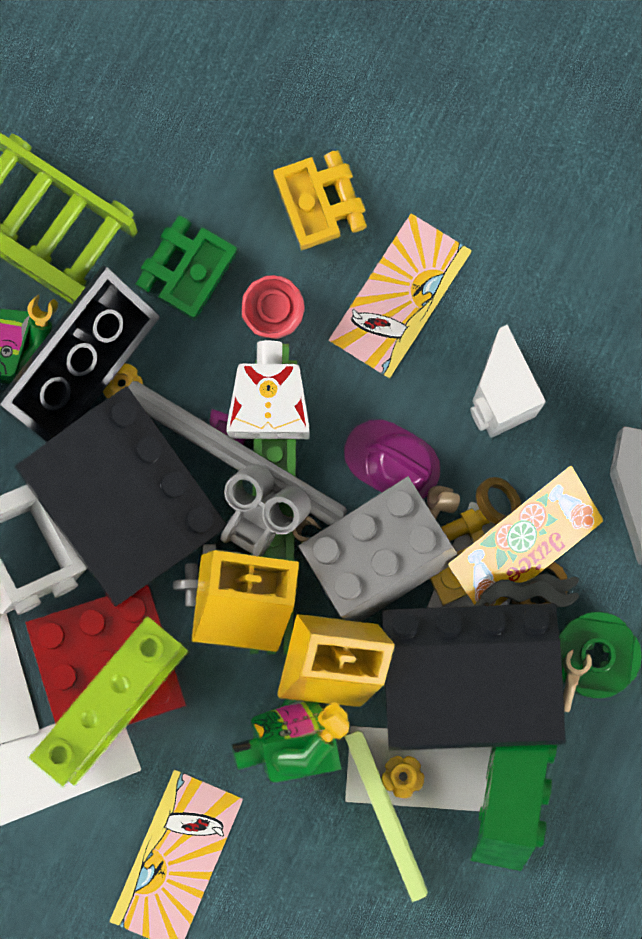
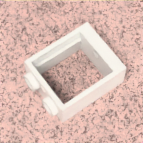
[0,485,87,615]

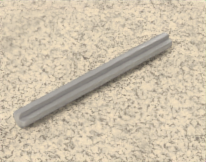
[128,381,347,526]

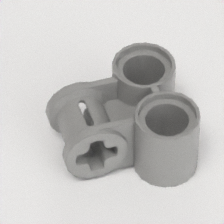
[220,464,311,557]

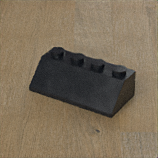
[0,265,160,443]

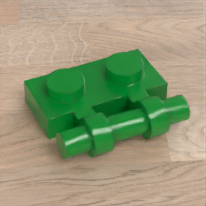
[135,215,238,321]

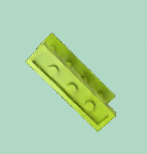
[0,133,138,305]
[28,616,189,788]

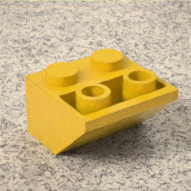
[191,550,299,652]
[277,614,395,707]

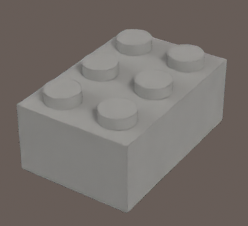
[299,477,458,622]

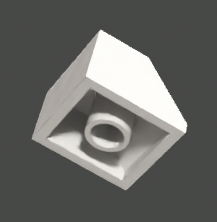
[470,325,546,438]

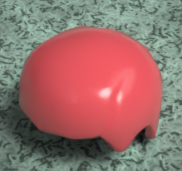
[242,275,305,339]

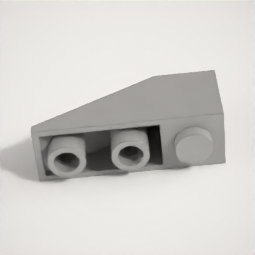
[610,426,642,565]

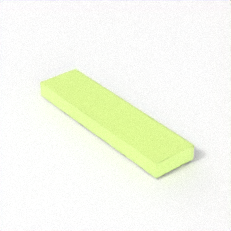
[345,730,428,902]

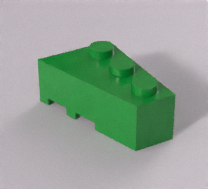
[470,744,558,871]

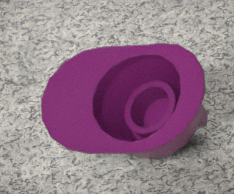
[344,420,440,499]

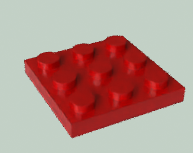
[25,584,187,725]

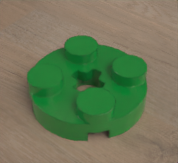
[559,612,642,699]

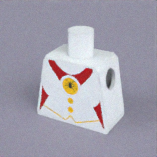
[227,340,309,439]

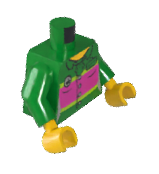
[0,294,58,384]
[231,699,349,782]

